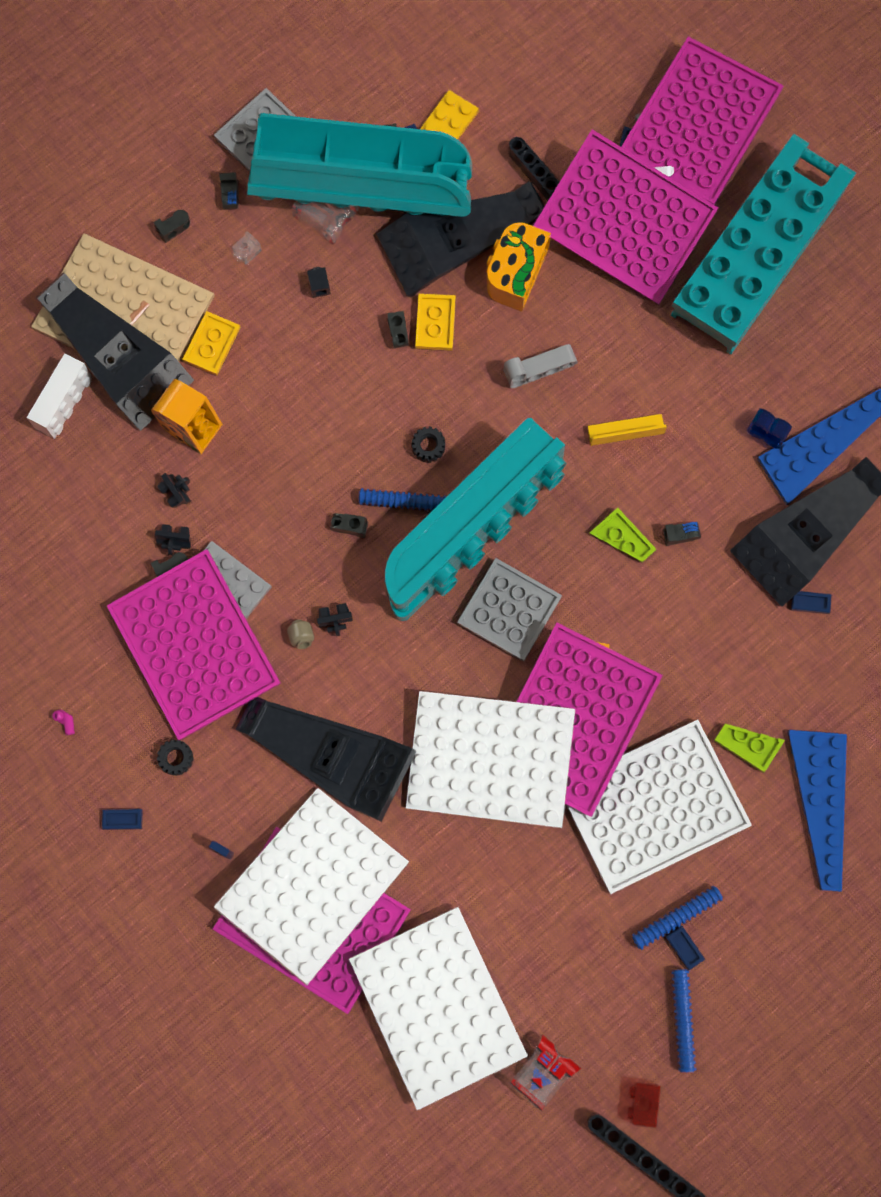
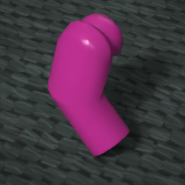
[52,710,75,735]

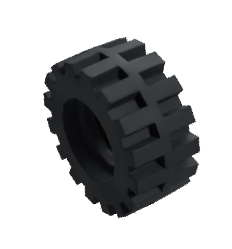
[412,426,446,463]
[157,739,194,776]

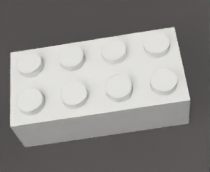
[27,354,92,439]

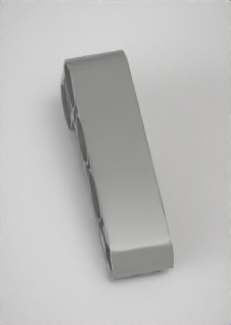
[503,344,578,388]

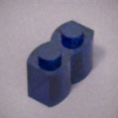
[747,408,792,449]

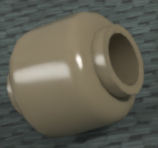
[287,619,314,649]

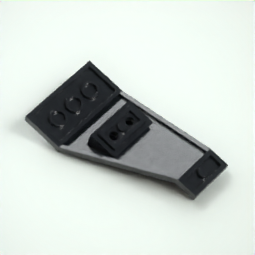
[377,181,545,297]
[35,272,194,431]
[730,457,881,607]
[235,697,416,822]

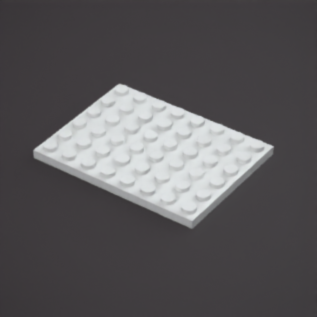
[406,691,575,828]
[566,720,752,894]
[214,788,409,986]
[349,907,527,1110]

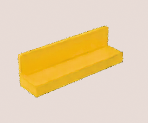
[587,414,667,446]

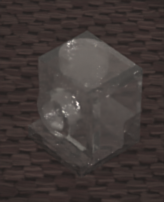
[232,231,262,265]

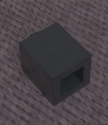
[307,267,331,298]

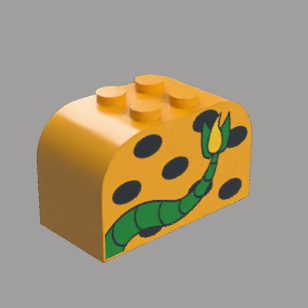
[486,223,551,312]
[151,379,223,454]

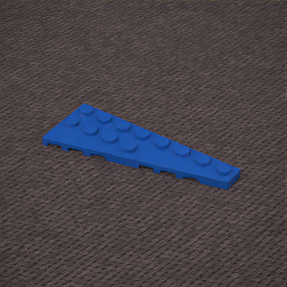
[757,388,881,505]
[788,730,847,892]

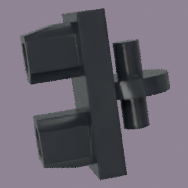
[157,473,191,508]
[155,524,191,555]
[317,603,353,637]

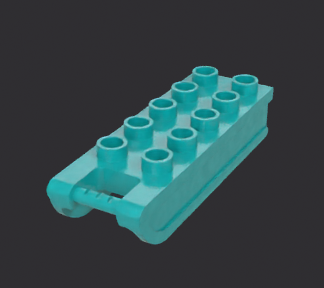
[247,113,472,217]
[671,134,857,355]
[385,418,567,621]

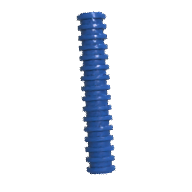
[359,488,446,511]
[632,885,723,950]
[671,969,697,1072]

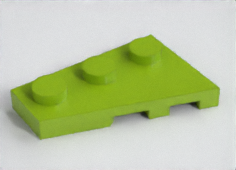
[590,508,657,563]
[714,724,785,773]

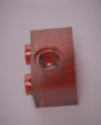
[627,1082,661,1128]

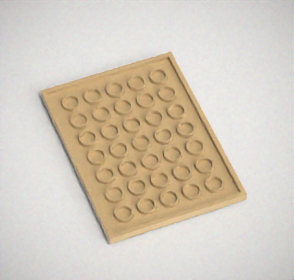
[31,234,215,363]

